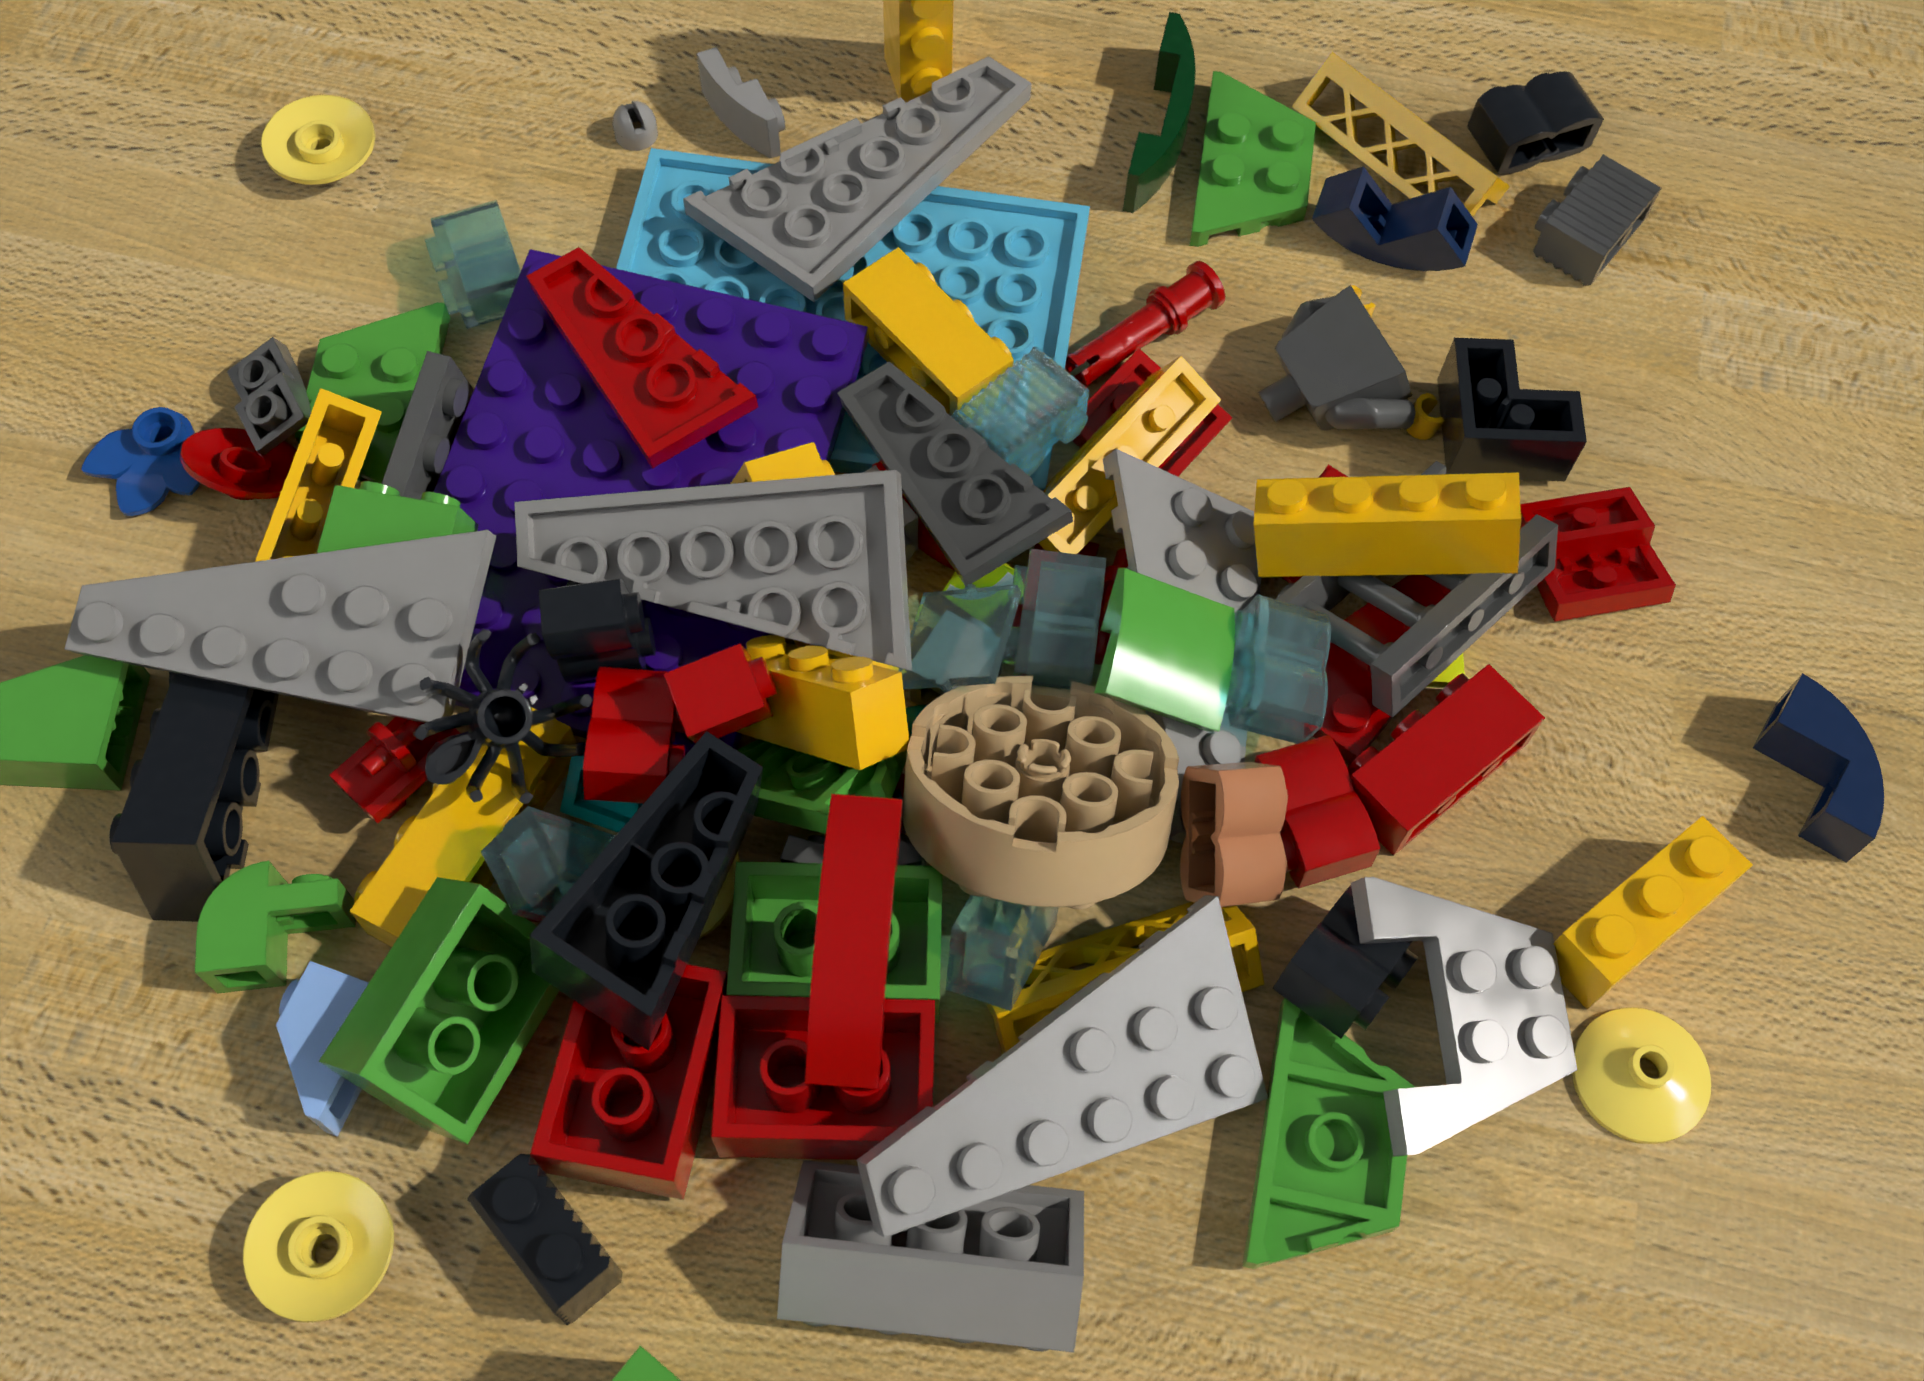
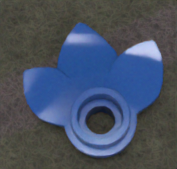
[81,407,201,516]

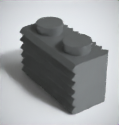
[1533,154,1662,286]

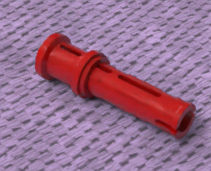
[1065,261,1226,389]

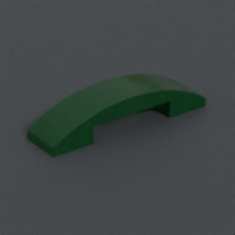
[1123,12,1196,213]

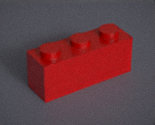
[1347,664,1545,856]

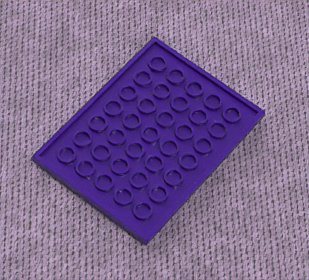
[434,249,869,755]

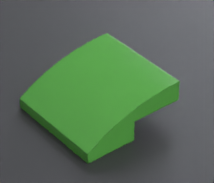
[1094,568,1235,732]

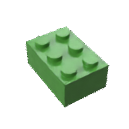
[726,861,943,1024]
[319,877,560,1144]

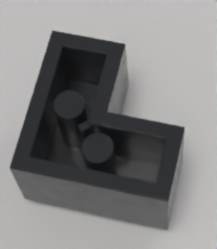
[1437,338,1587,481]

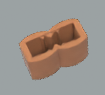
[1180,762,1288,907]

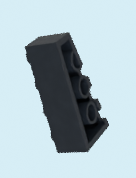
[109,672,279,922]
[530,731,763,1051]

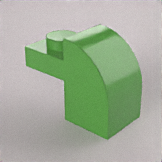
[195,861,356,994]

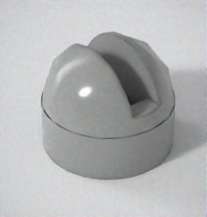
[612,101,658,151]

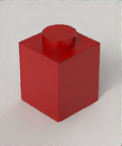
[664,643,777,743]

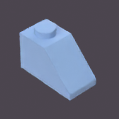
[276,961,369,1137]

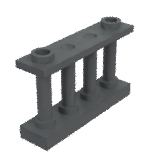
[1272,461,1558,718]

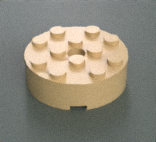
[902,676,1179,909]

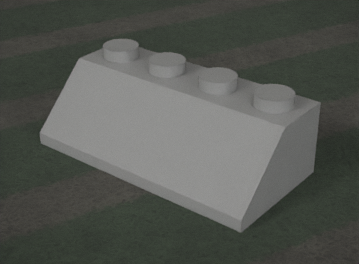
[777,1160,1084,1352]

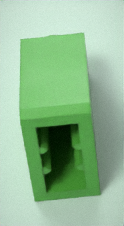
[0,655,151,791]

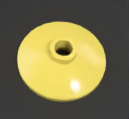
[261,95,375,185]
[1572,1008,1711,1144]
[243,1171,394,1323]

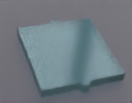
[898,584,1022,692]

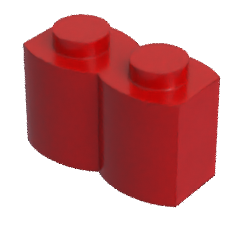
[583,667,685,804]
[1254,735,1380,889]

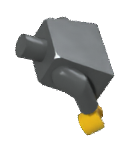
[1258,285,1445,440]

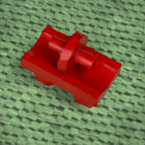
[329,717,461,824]

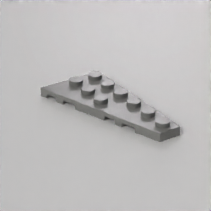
[683,56,1032,302]
[1103,449,1261,844]
[515,470,912,671]
[65,530,496,723]
[857,895,1268,1238]

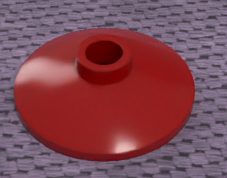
[180,428,297,500]

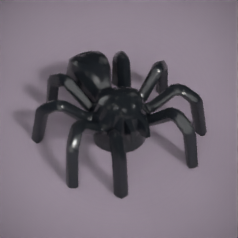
[413,629,593,804]

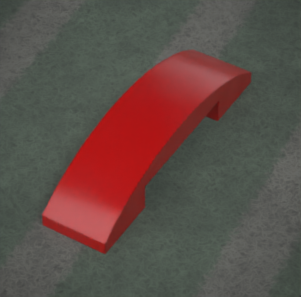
[805,794,903,1089]

